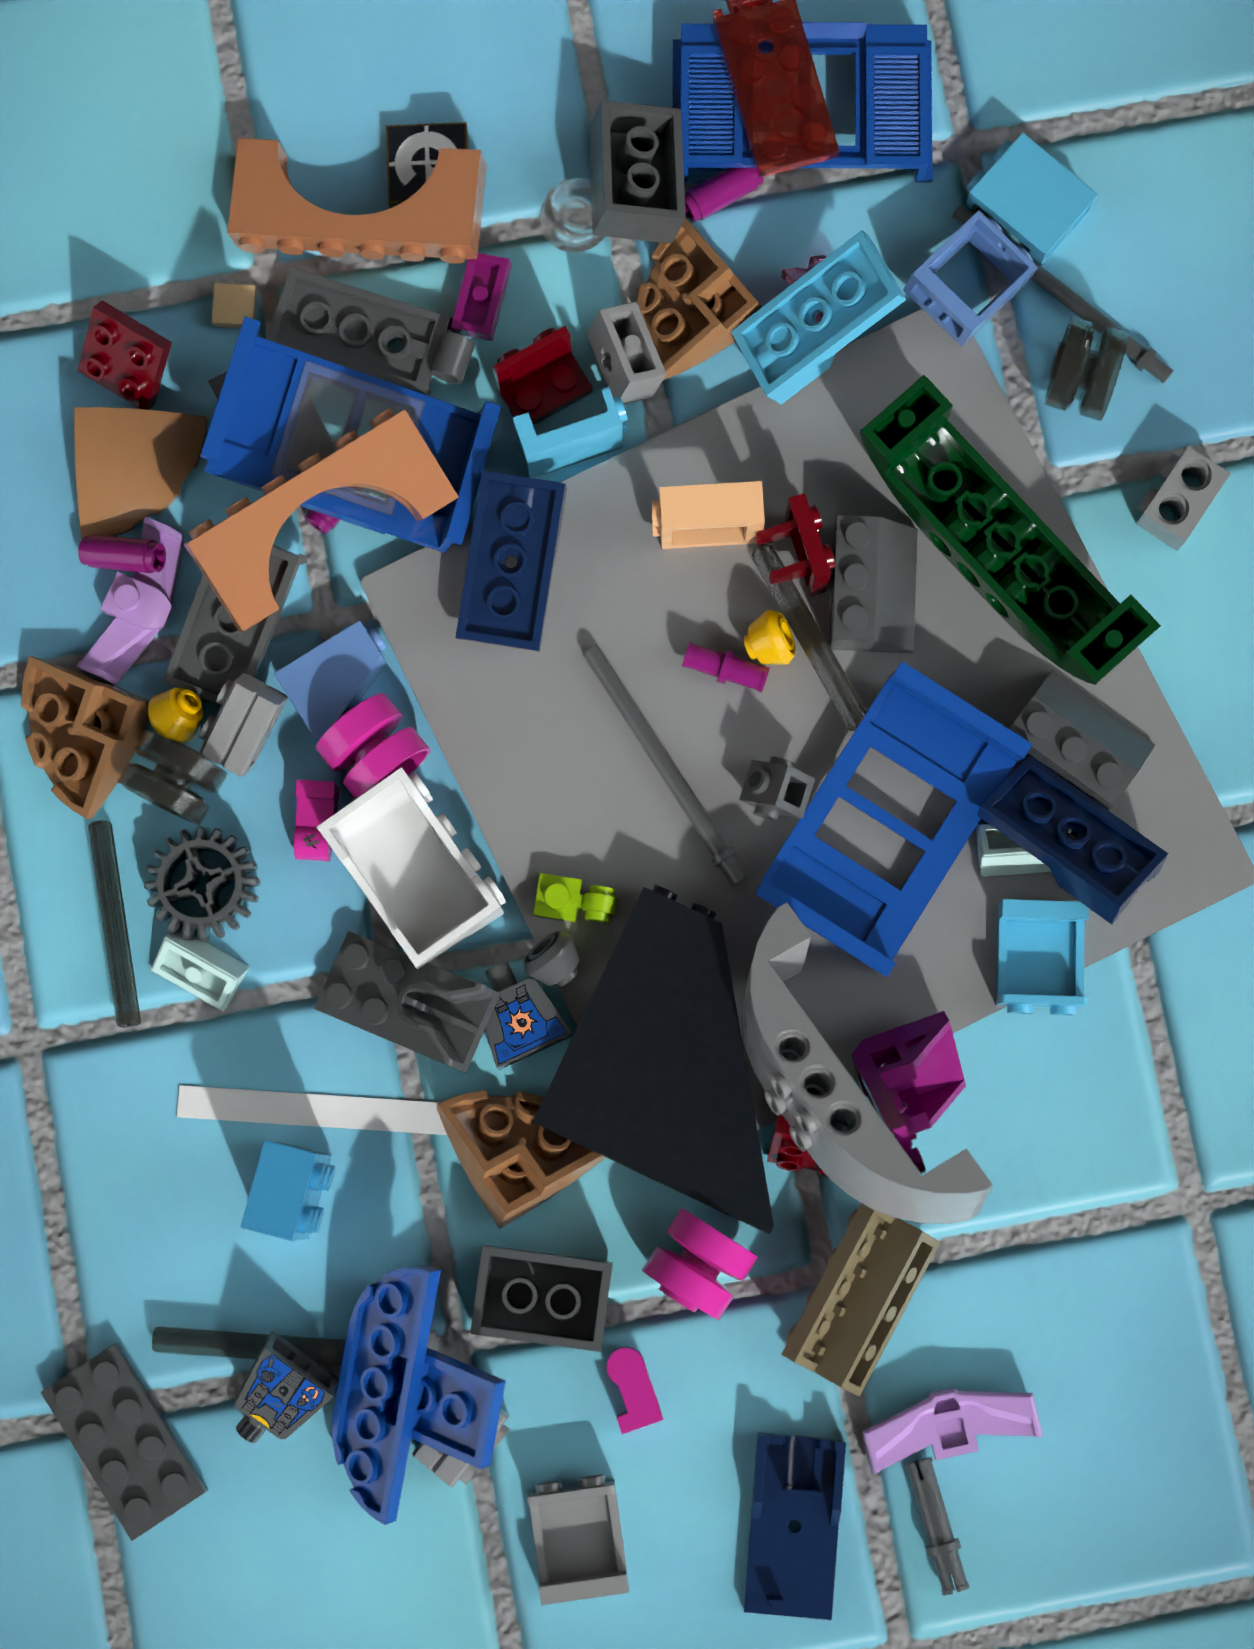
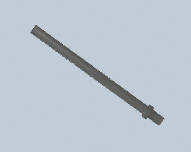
[952,204,1174,384]
[583,645,747,886]

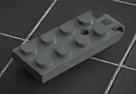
[266,268,475,396]

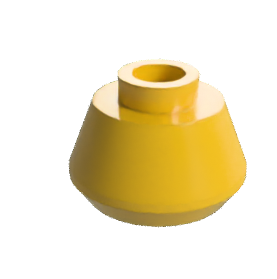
[744,609,796,665]
[148,688,203,742]

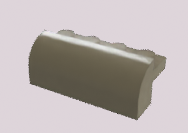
[781,1203,940,1397]

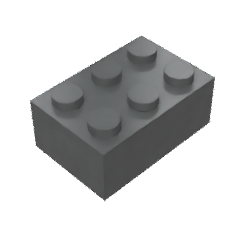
[589,100,686,243]
[470,1245,613,1352]

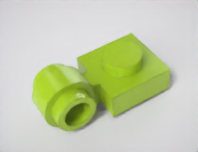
[533,873,618,923]

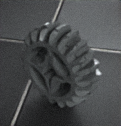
[144,826,261,941]

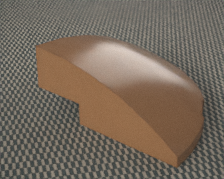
[637,219,762,380]
[74,407,207,539]
[21,656,149,819]
[436,1090,606,1229]

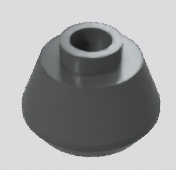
[524,931,580,987]

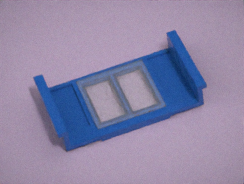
[200,316,501,553]

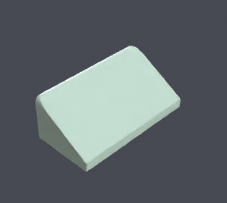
[975,824,1051,877]
[151,927,249,1012]

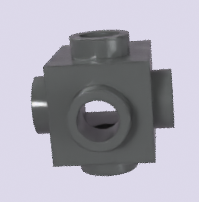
[739,756,815,821]

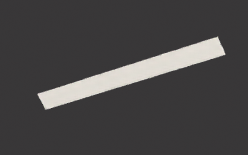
[177,1085,447,1135]

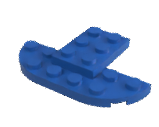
[332,1266,506,1525]

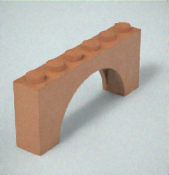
[227,138,487,264]
[184,408,459,632]

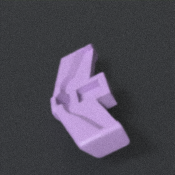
[75,517,184,685]
[863,1387,1043,1475]

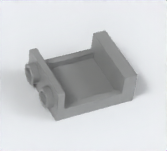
[527,1475,629,1605]

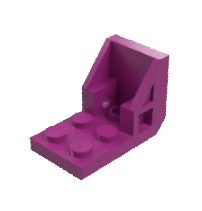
[851,1011,966,1174]

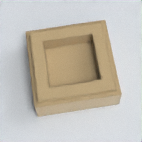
[211,283,257,329]

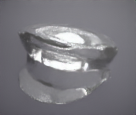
[539,178,605,252]

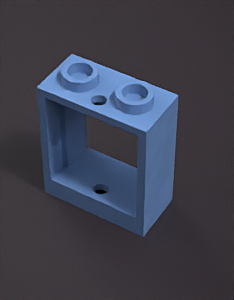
[903,210,1038,347]

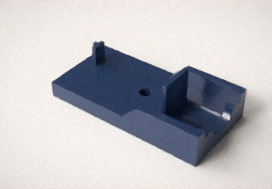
[455,470,567,652]
[977,755,1169,925]
[744,1432,846,1620]

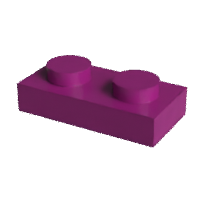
[451,253,512,341]

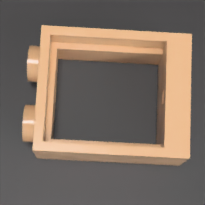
[651,481,765,549]

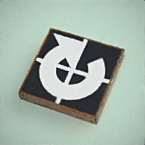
[386,122,469,209]

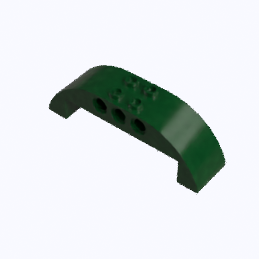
[860,375,1161,685]

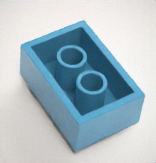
[240,1140,335,1241]

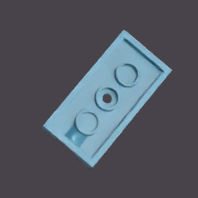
[731,230,906,405]

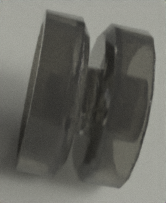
[1044,317,1129,421]
[116,730,228,826]

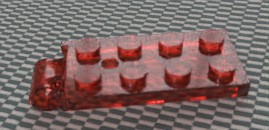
[713,0,840,178]

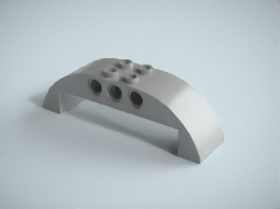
[742,902,993,1224]

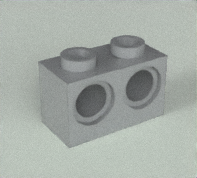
[1136,446,1231,551]

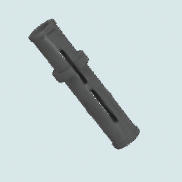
[905,1457,970,1595]

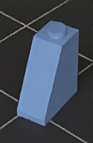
[274,620,386,743]

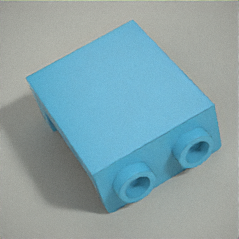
[965,133,1099,266]
[512,386,628,478]
[996,899,1089,1016]

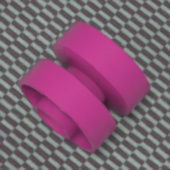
[315,693,431,799]
[642,1207,758,1320]

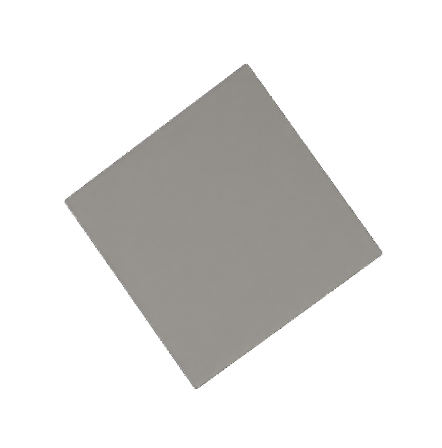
[361,309,1254,1130]

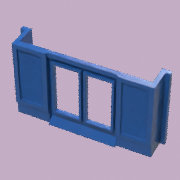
[672,22,933,183]
[755,661,1033,977]

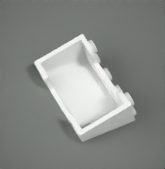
[317,767,506,969]

